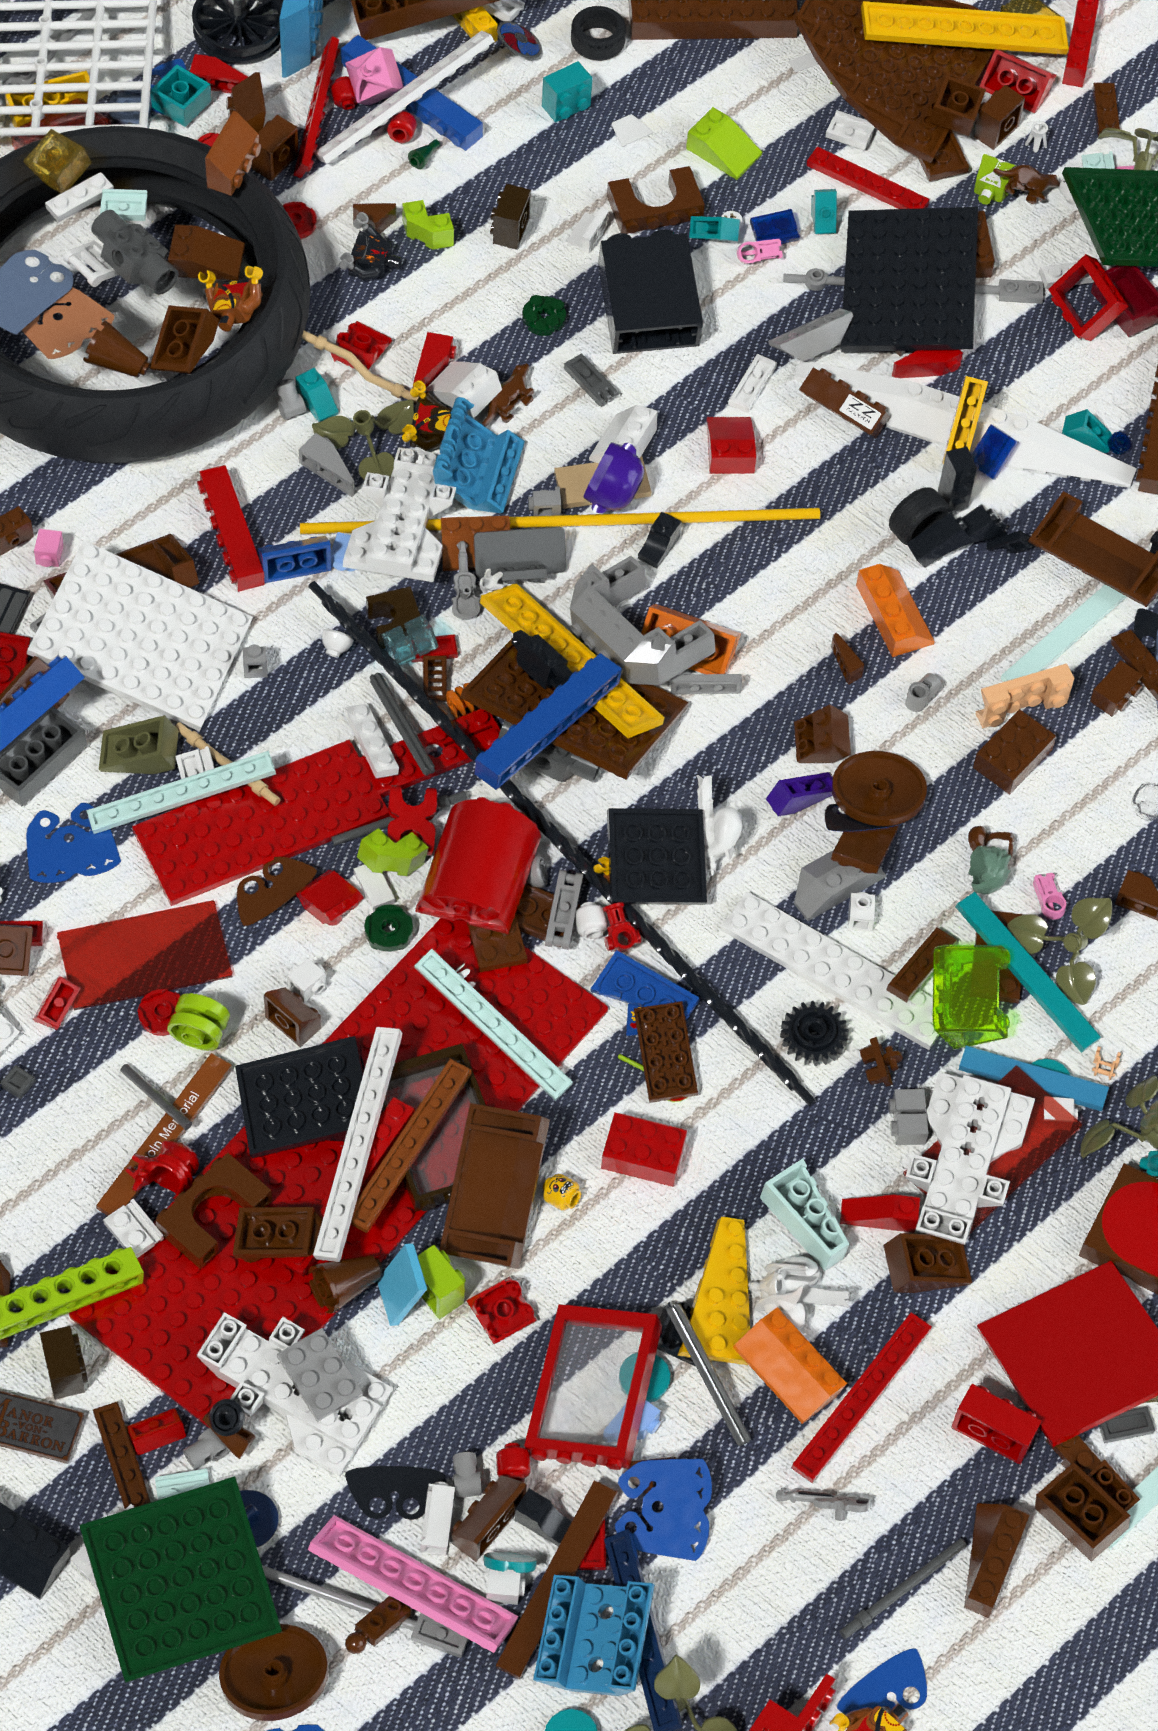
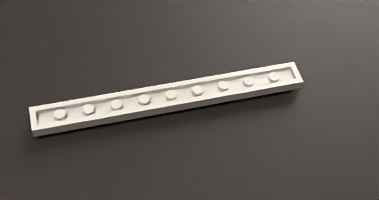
[315,31,495,164]
[313,1027,403,1262]

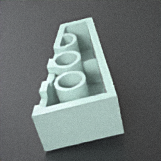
[760,1158,849,1271]

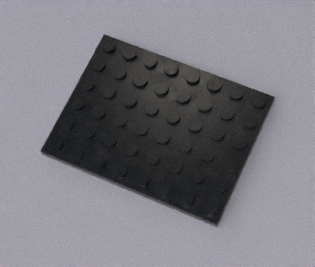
[840,207,978,352]

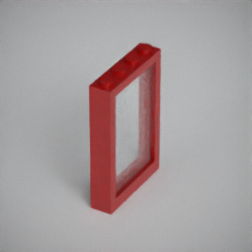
[524,1304,662,1470]

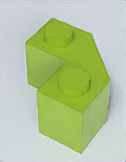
[402,200,454,250]
[357,828,429,876]

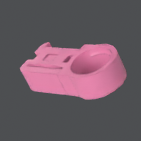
[737,239,783,264]
[1033,873,1067,920]

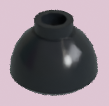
[209,1399,245,1436]

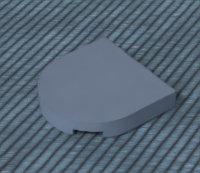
[109,90,152,124]

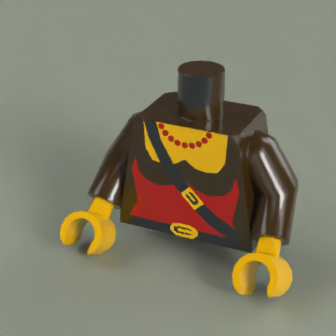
[402,380,452,451]

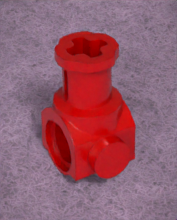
[603,902,641,953]

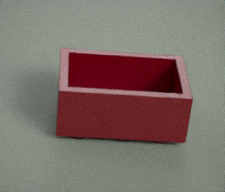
[1091,265,1158,337]

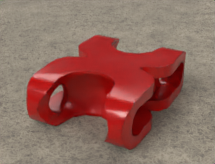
[387,785,437,856]

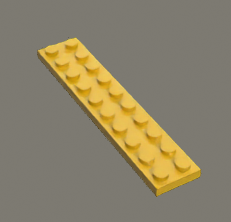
[861,1,1069,55]
[480,583,665,738]

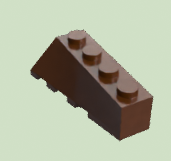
[964,1503,1030,1618]

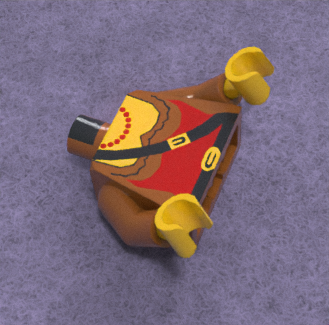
[198,266,263,331]
[829,1704,909,1731]

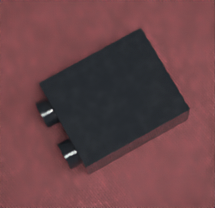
[598,229,703,354]

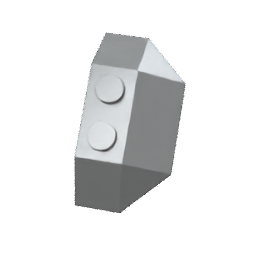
[768,308,853,362]
[794,850,886,921]

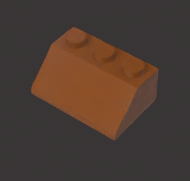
[205,111,261,196]
[441,516,510,571]

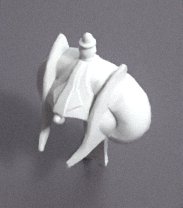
[696,775,743,876]
[748,1256,850,1329]

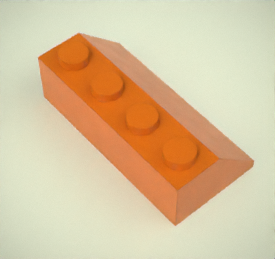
[856,564,935,657]
[641,604,741,674]
[733,1307,847,1424]

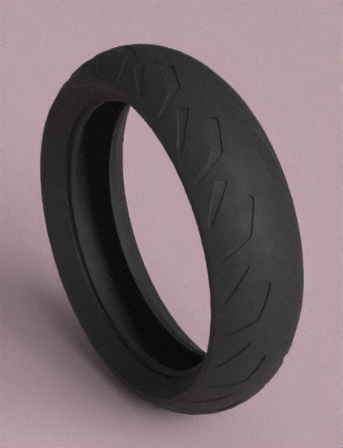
[0,126,310,463]

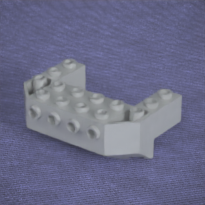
[570,556,715,685]

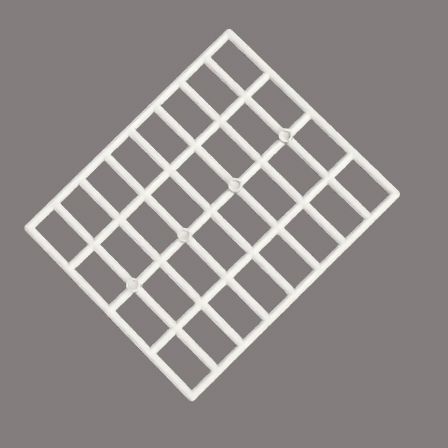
[0,0,157,137]

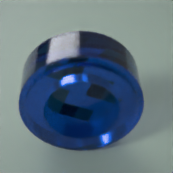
[1107,432,1131,455]

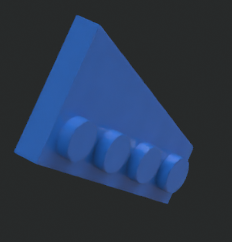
[591,950,699,1020]

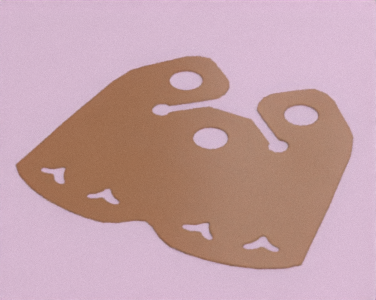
[22,287,114,359]

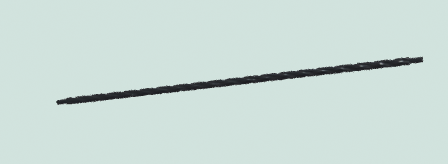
[308,581,817,1107]

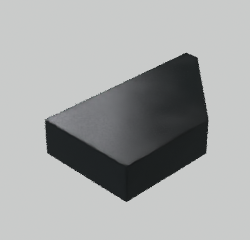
[986,530,1034,553]

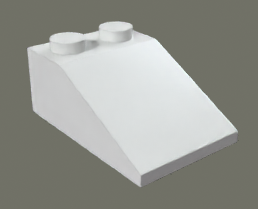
[425,361,502,419]

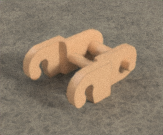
[1092,1046,1121,1080]

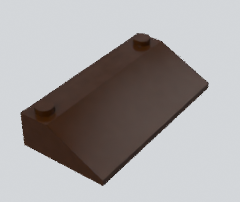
[1028,491,1158,607]
[43,534,199,600]
[439,1103,550,1269]

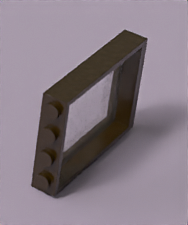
[380,1043,486,1212]

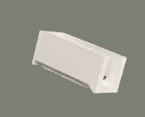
[419,1482,455,1556]

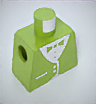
[974,154,1016,205]

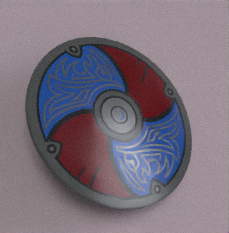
[497,21,542,59]

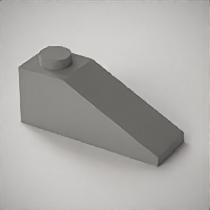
[299,433,355,497]

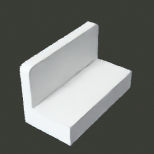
[567,207,609,254]

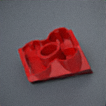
[331,321,392,370]
[296,870,364,926]
[466,1276,538,1344]

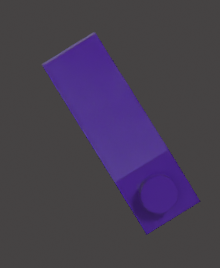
[766,772,833,816]

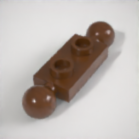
[345,1596,411,1654]

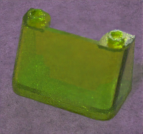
[932,944,1010,1049]

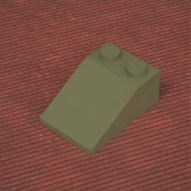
[99,715,179,774]

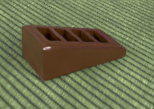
[831,632,864,685]
[422,656,447,702]
[202,1410,256,1459]

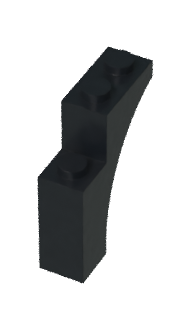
[906,504,1008,568]

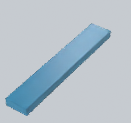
[959,1046,1109,1111]

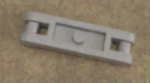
[545,870,583,950]

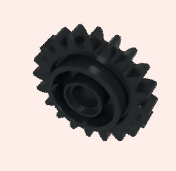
[780,1001,849,1066]

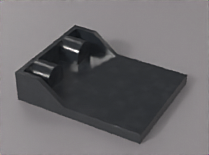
[235,1036,365,1158]

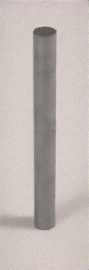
[120,1064,192,1130]

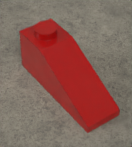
[189,54,248,93]
[413,332,457,388]
[892,350,963,379]
[840,1195,920,1233]

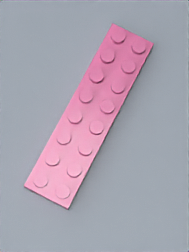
[308,1515,519,1653]

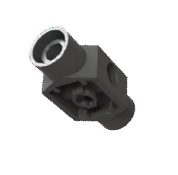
[91,210,179,295]
[498,720,600,782]

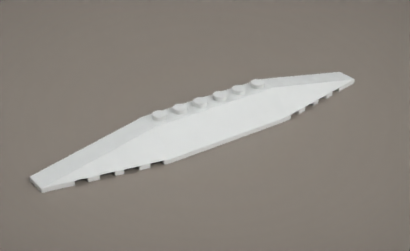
[793,360,1137,488]

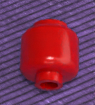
[331,76,357,110]
[387,111,417,143]
[496,1443,531,1482]

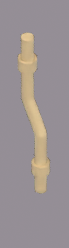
[302,331,419,403]
[175,722,281,806]

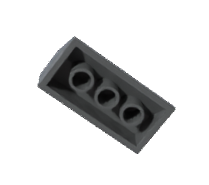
[0,706,87,807]

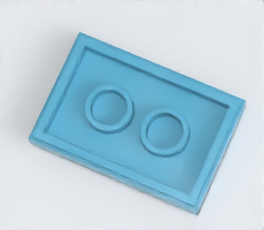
[377,1244,427,1326]

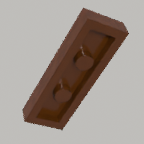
[1092,83,1120,136]

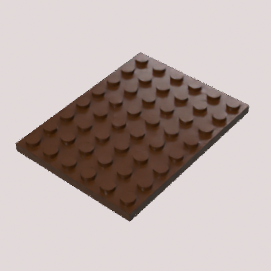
[460,638,689,780]

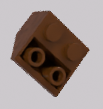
[794,704,851,763]

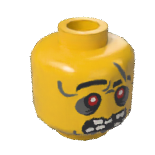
[542,1173,581,1211]

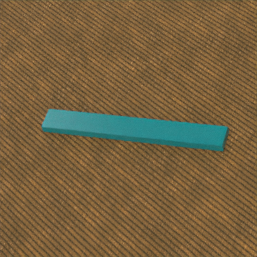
[955,892,1101,1053]

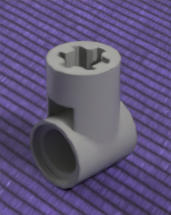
[276,379,306,420]
[905,673,942,712]
[183,1428,230,1470]
[453,1452,482,1498]

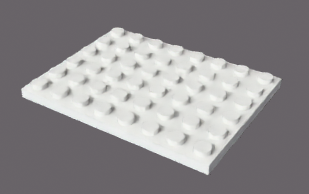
[27,540,253,732]

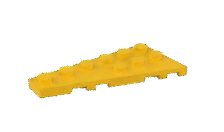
[677,1217,750,1365]

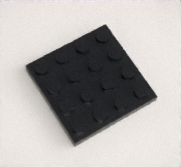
[607,808,707,905]

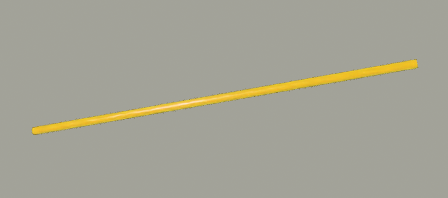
[300,508,820,534]

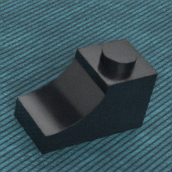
[638,512,682,568]
[514,1488,572,1547]

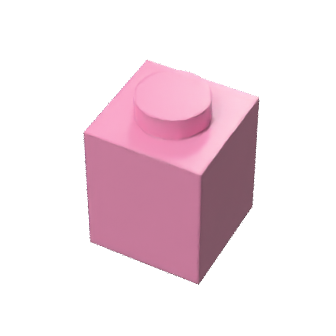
[34,529,64,567]

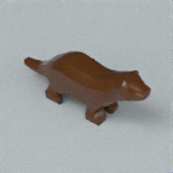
[993,165,1060,204]
[481,363,534,427]

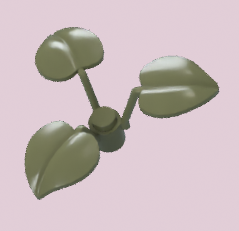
[1098,127,1158,170]
[312,399,414,481]
[1007,898,1112,1005]
[1080,1075,1158,1159]
[625,1654,737,1731]

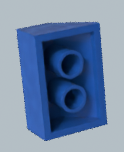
[258,536,331,583]

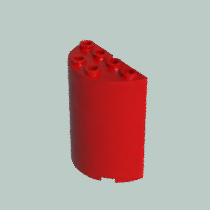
[415,797,541,934]

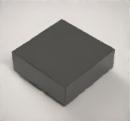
[0,1065,36,1100]

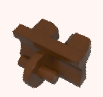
[859,1037,903,1087]

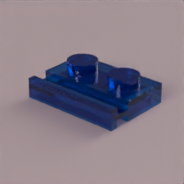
[750,209,800,244]
[972,424,1019,480]

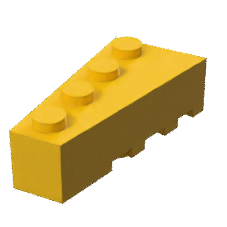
[5,70,89,139]

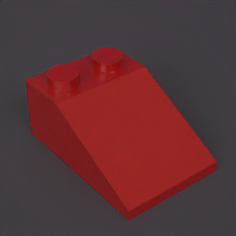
[706,417,756,474]

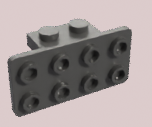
[474,527,566,584]

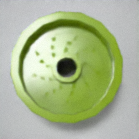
[167,993,230,1051]

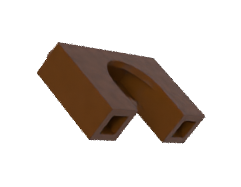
[607,166,705,234]
[155,1153,272,1269]

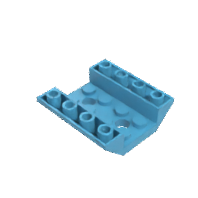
[533,1575,655,1696]

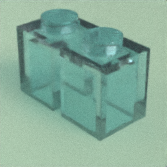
[381,615,438,666]

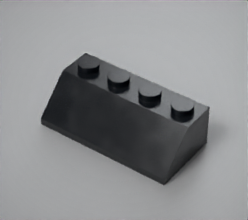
[0,1502,72,1600]

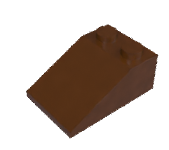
[168,225,245,280]
[149,305,220,374]
[883,1233,972,1293]

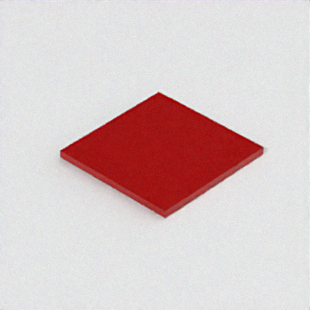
[977,1261,1158,1447]

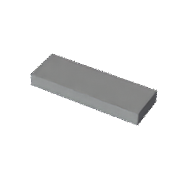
[670,674,742,695]

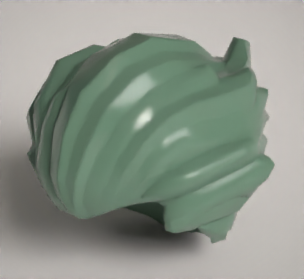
[968,845,1011,894]

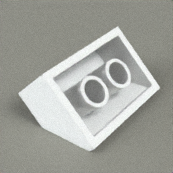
[589,404,657,463]

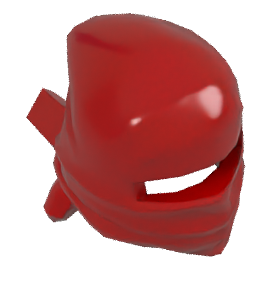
[126,1141,199,1199]

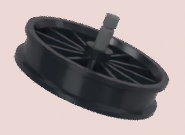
[192,0,283,64]

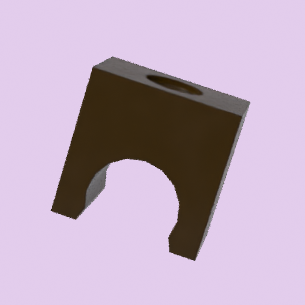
[366,586,423,649]

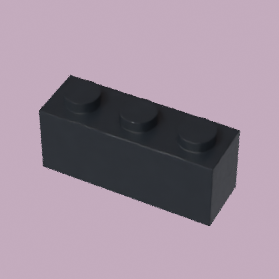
[938,446,977,512]

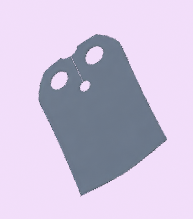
[0,249,74,335]

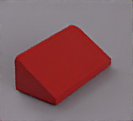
[33,976,80,1030]
[126,1408,186,1455]

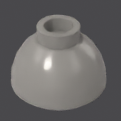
[526,855,548,888]

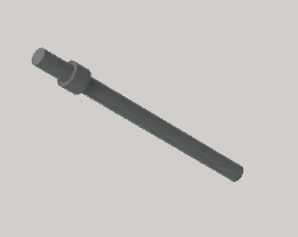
[331,791,467,846]
[839,1538,967,1639]

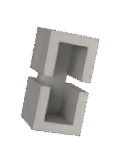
[888,1089,929,1145]

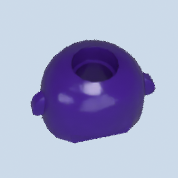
[583,442,644,513]

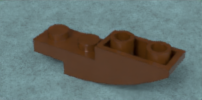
[1046,1435,1140,1512]

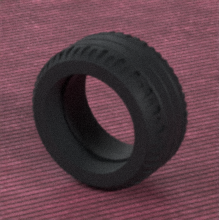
[571,6,626,61]
[889,487,949,545]

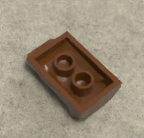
[233,1207,323,1263]

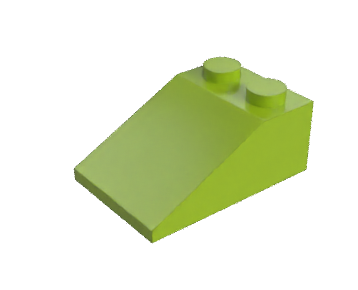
[686,107,762,180]

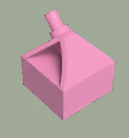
[345,47,404,106]

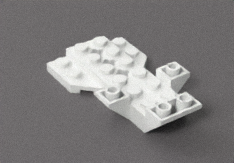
[343,447,456,582]
[905,1072,1035,1245]
[197,1312,393,1477]

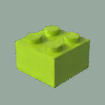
[418,1245,466,1320]

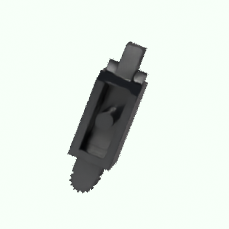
[511,630,573,689]

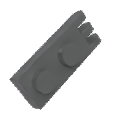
[564,353,618,406]

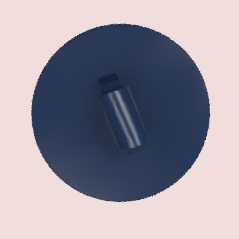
[240,1490,279,1548]

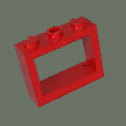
[1048,254,1129,341]

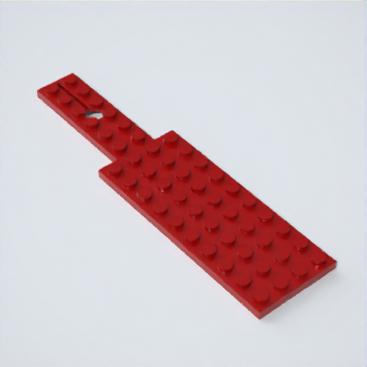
[132,709,500,906]

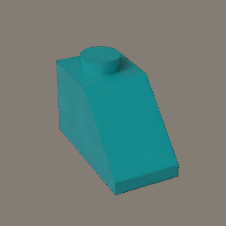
[689,216,740,241]
[295,368,339,422]
[1062,409,1113,453]

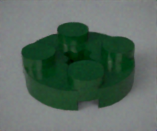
[522,295,566,336]
[364,905,413,952]

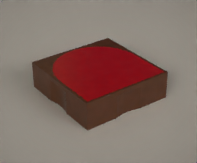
[1079,1163,1158,1295]

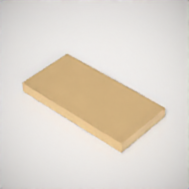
[554,456,651,509]

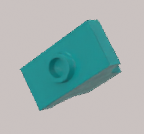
[811,189,837,234]

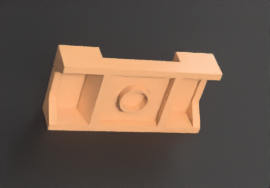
[975,663,1074,728]

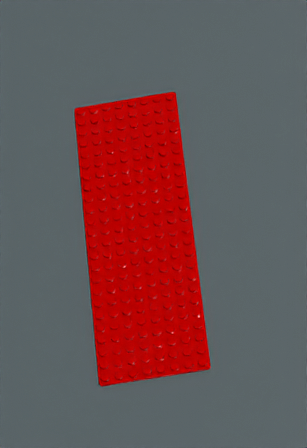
[69,918,608,1428]

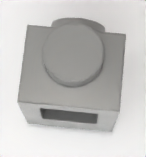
[528,486,561,516]
[243,644,268,678]

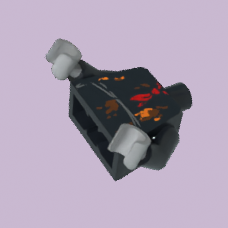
[339,212,402,281]

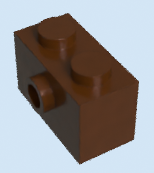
[0,506,34,556]

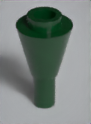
[408,139,440,169]

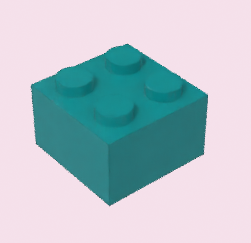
[542,61,592,123]
[150,65,212,127]

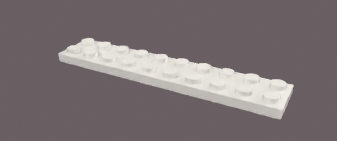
[721,891,955,1050]

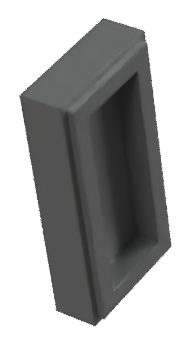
[1098,1407,1155,1444]

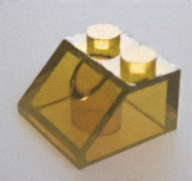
[24,129,91,194]

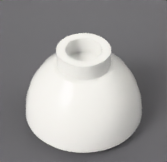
[322,629,354,658]

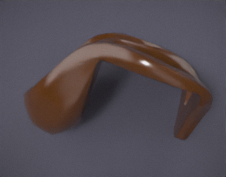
[968,826,1015,862]

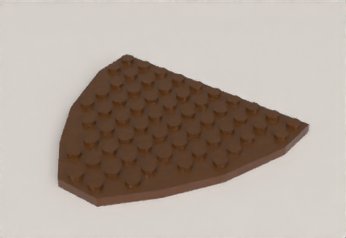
[794,0,995,164]

